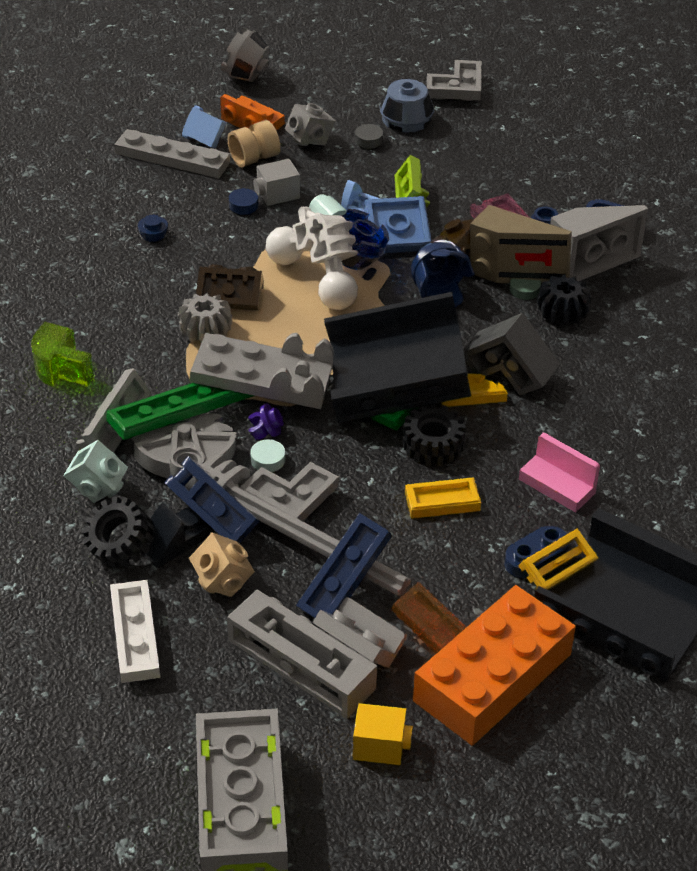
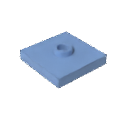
[364,196,431,254]

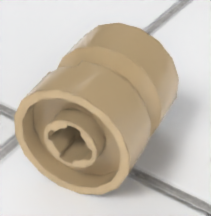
[227,120,280,168]

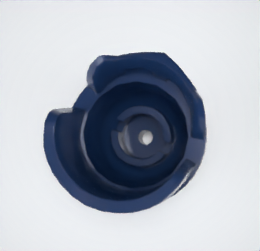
[411,240,475,307]

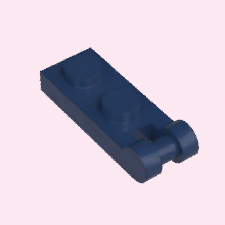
[164,456,260,544]

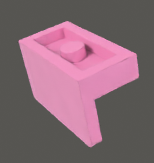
[519,433,600,513]

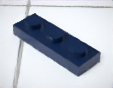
[296,513,393,619]

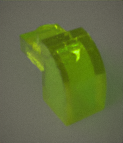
[31,321,94,386]

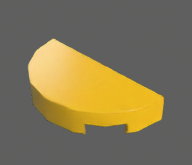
[442,374,508,407]

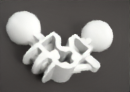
[265,207,358,310]

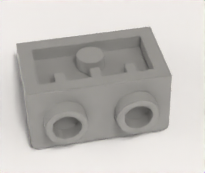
[312,597,407,668]

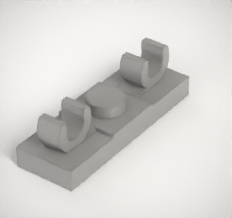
[76,368,151,453]

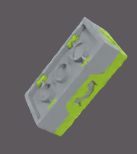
[196,709,288,871]

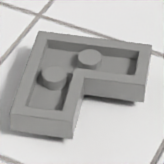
[427,60,482,101]
[240,462,339,521]

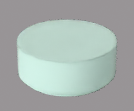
[251,439,285,472]

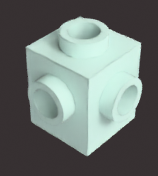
[63,440,128,503]

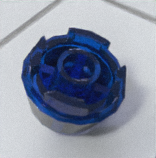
[340,209,389,270]

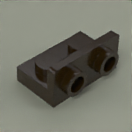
[196,264,264,311]

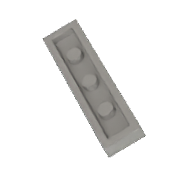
[114,129,231,179]

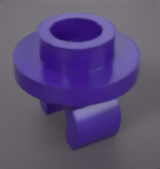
[248,404,284,440]

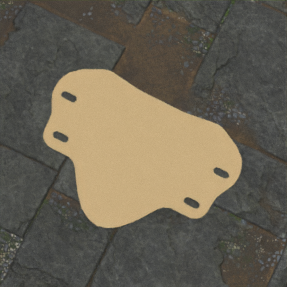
[186,248,390,406]

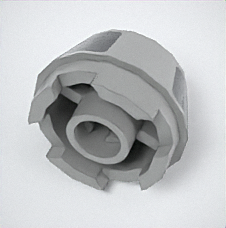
[220,27,270,82]

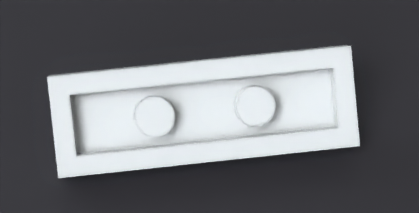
[110,580,160,683]

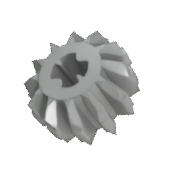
[178,292,232,343]

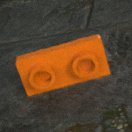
[220,94,285,130]

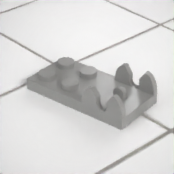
[189,333,334,409]

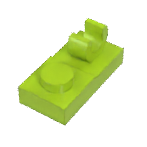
[394,155,430,208]

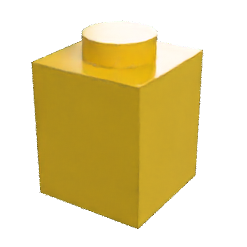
[353,703,413,765]

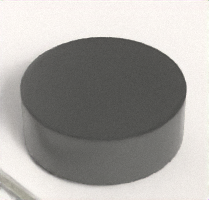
[355,124,383,149]

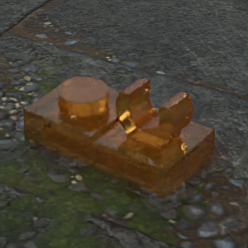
[391,582,466,654]

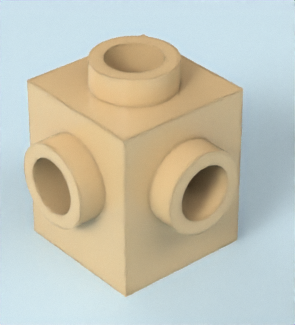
[189,533,255,597]

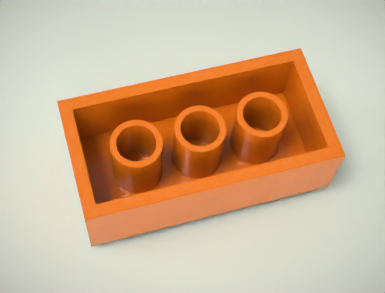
[413,585,576,746]

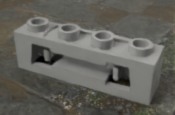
[227,590,377,719]

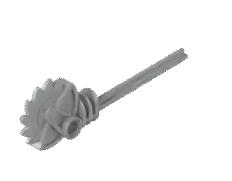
[133,413,411,597]

